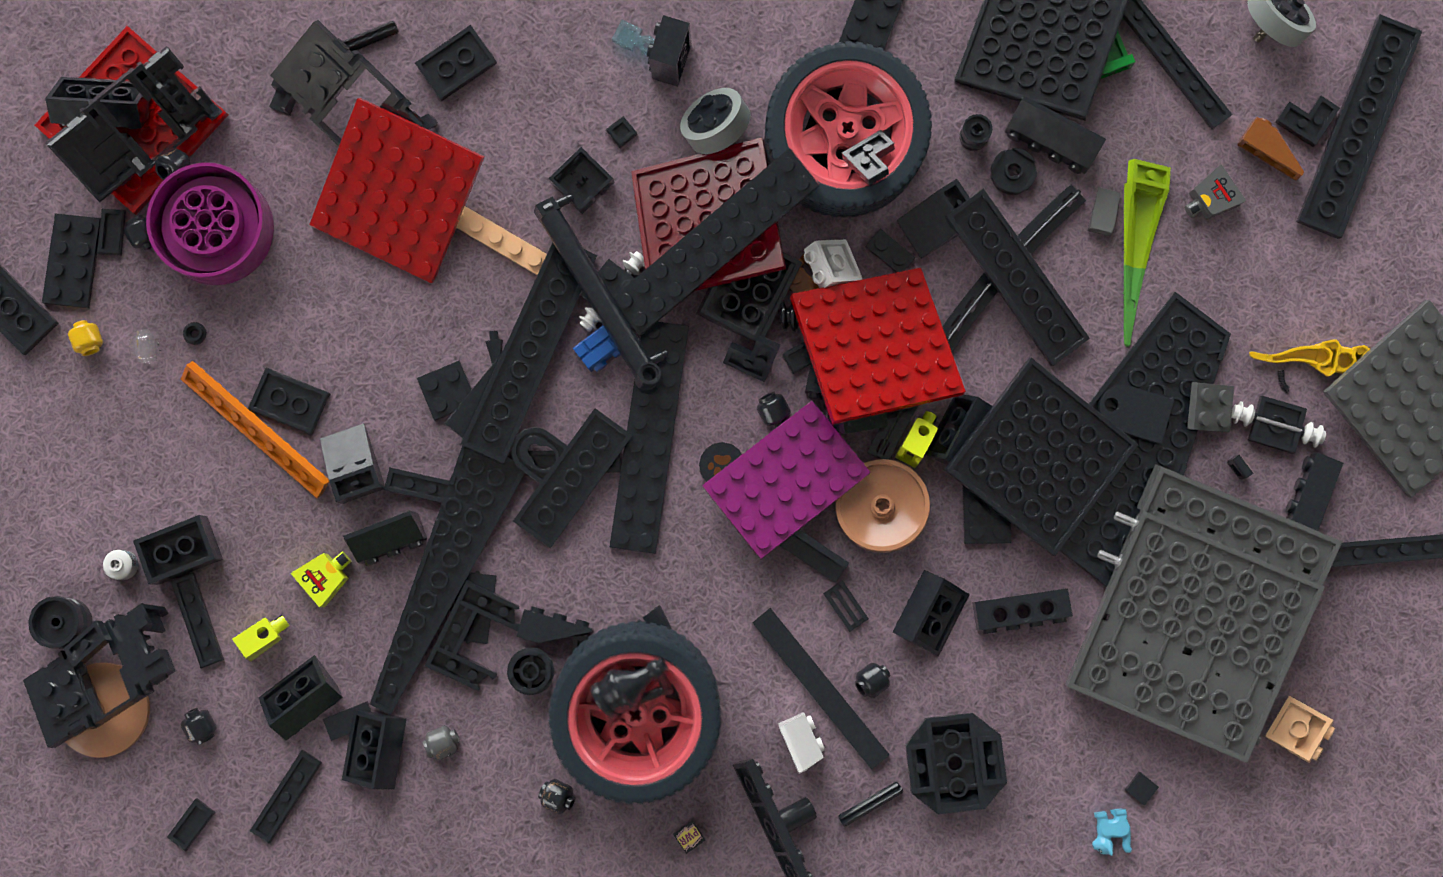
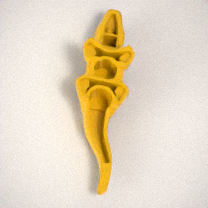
[1249,339,1370,377]

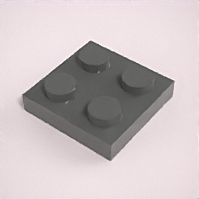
[1187,382,1234,432]

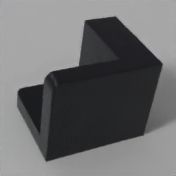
[270,79,296,115]

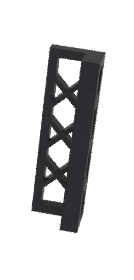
[779,530,849,583]

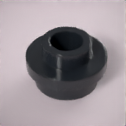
[183,322,207,345]

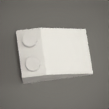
[778,712,825,773]

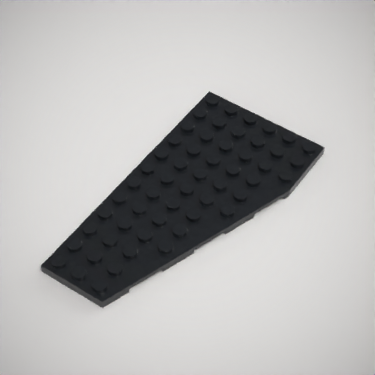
[1060,292,1231,587]

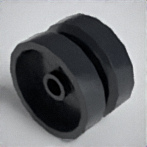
[28,596,92,649]

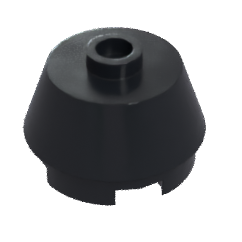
[507,648,554,695]

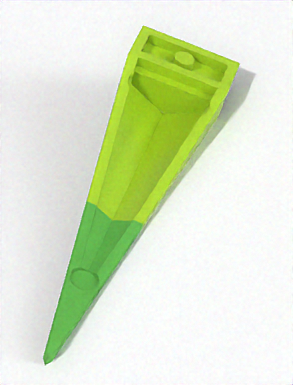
[1124,159,1171,347]

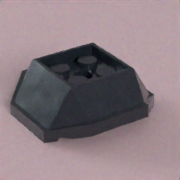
[905,712,1007,814]

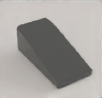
[1087,187,1121,237]

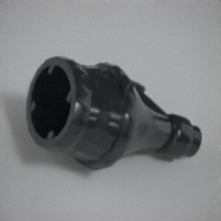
[591,658,673,719]

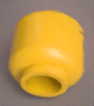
[68,320,103,356]

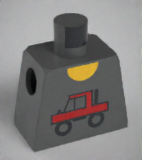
[1184,164,1246,220]

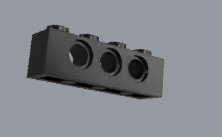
[972,588,1073,634]

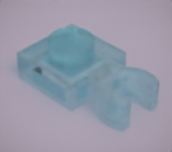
[612,20,655,55]

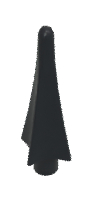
[485,331,503,364]

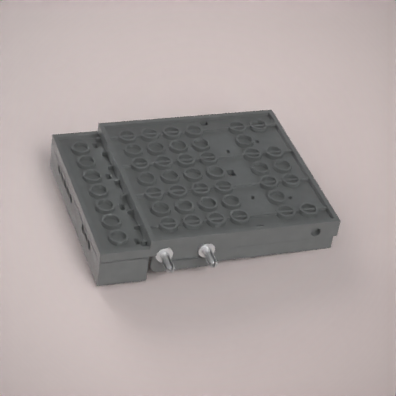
[1066,465,1342,763]

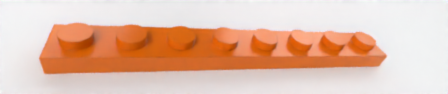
[181,361,329,498]

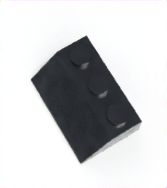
[925,395,992,466]
[343,511,427,566]
[892,570,970,657]
[258,655,343,741]
[342,710,407,790]

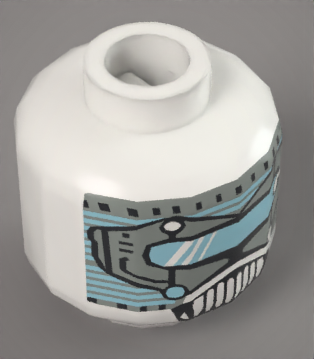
[103,550,139,580]

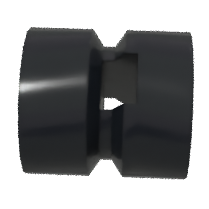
[959,114,993,151]

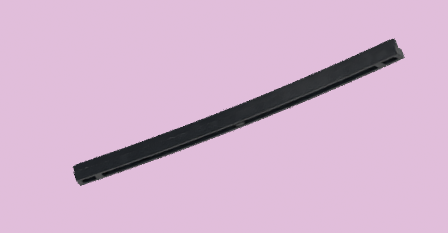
[867,184,1086,460]

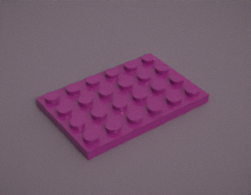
[702,401,871,560]

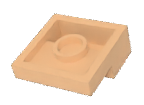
[1265,696,1335,763]

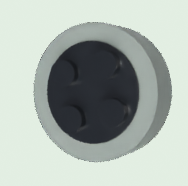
[1248,0,1316,47]
[680,88,751,154]

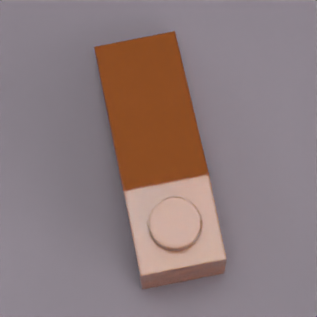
[1237,117,1304,181]

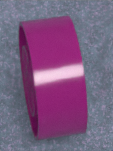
[146,163,274,285]

